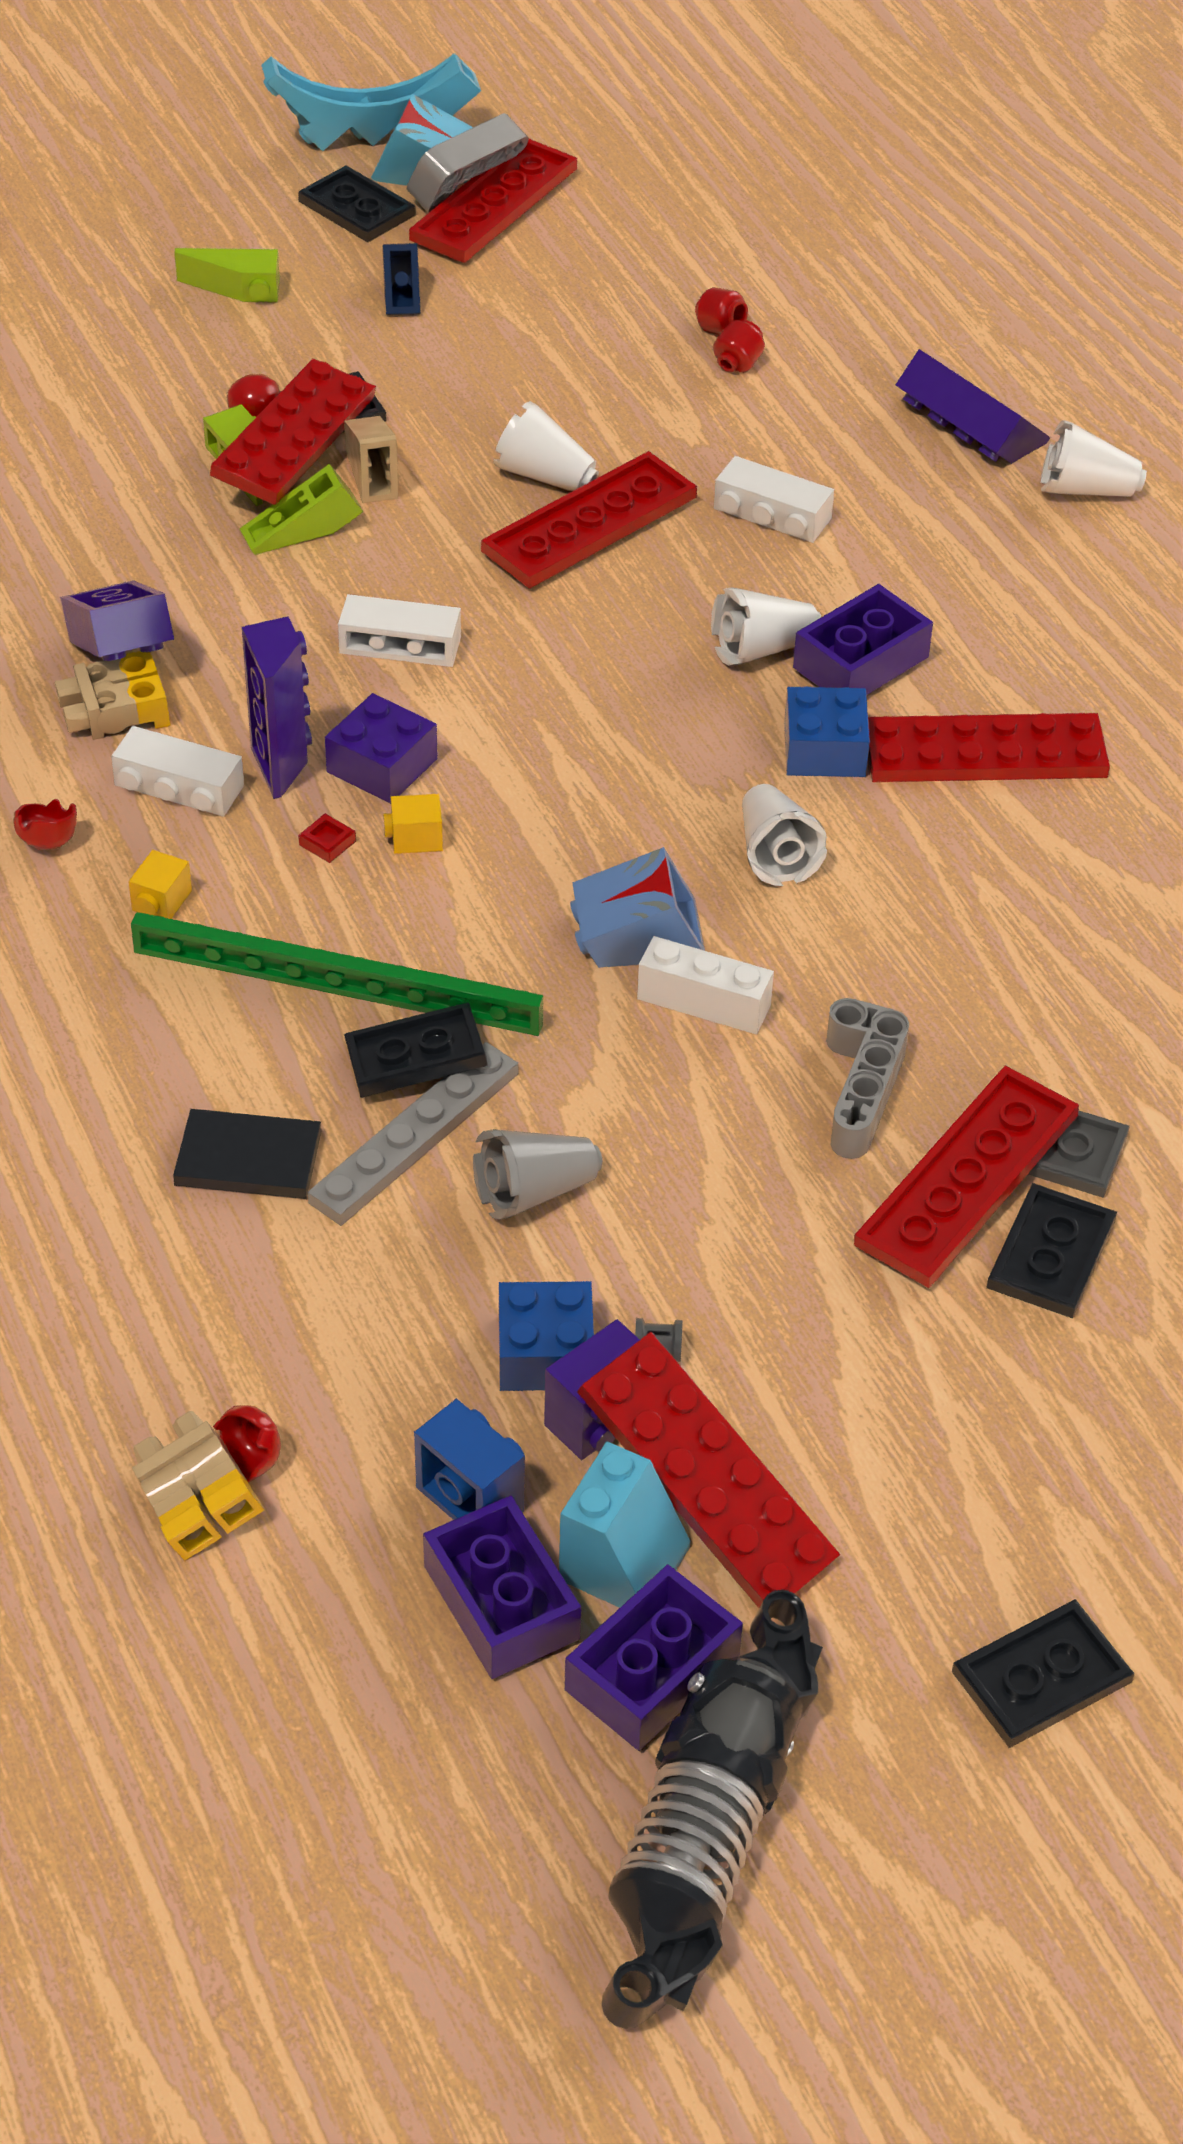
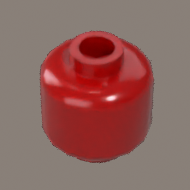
[695,287,748,334]
[713,320,765,373]

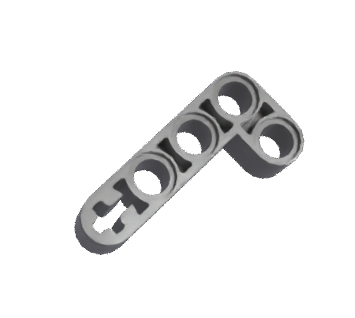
[406,113,529,213]
[826,998,909,1159]

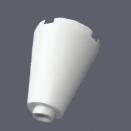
[493,401,599,491]
[1041,420,1146,497]
[711,588,821,666]
[742,784,827,886]

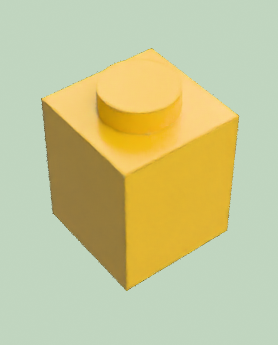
[383,794,443,854]
[128,849,192,919]

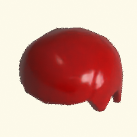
[227,374,280,417]
[13,799,77,850]
[213,1405,281,1483]

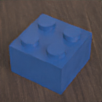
[784,686,870,777]
[499,1281,594,1391]
[414,1398,525,1520]

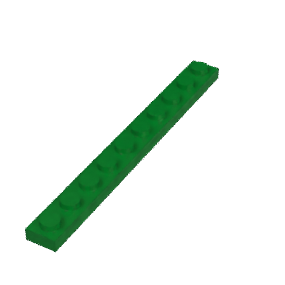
[131,912,543,1036]

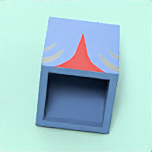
[570,847,705,968]

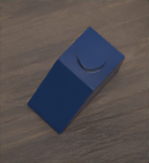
[382,243,421,315]

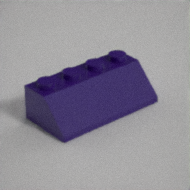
[895,349,1051,464]
[241,616,312,799]

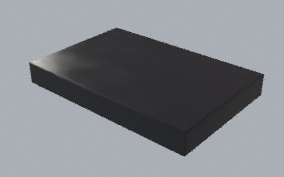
[298,165,416,243]
[344,1002,488,1098]
[173,1108,321,1199]
[986,1183,1117,1319]
[952,1599,1134,1748]

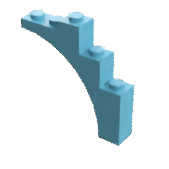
[262,53,481,151]

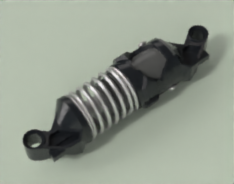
[601,1590,823,2029]

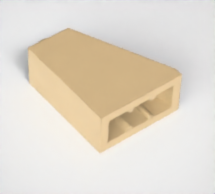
[344,416,398,503]

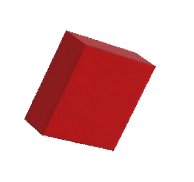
[298,813,356,863]

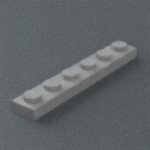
[308,1042,518,1226]

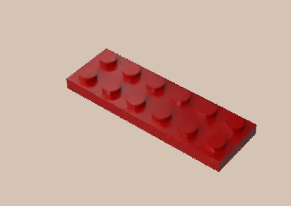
[409,139,577,263]
[210,358,376,505]
[481,451,697,589]
[868,713,1110,782]
[854,1065,1079,1288]
[577,1332,841,1608]

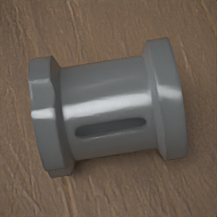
[635,1318,683,1362]

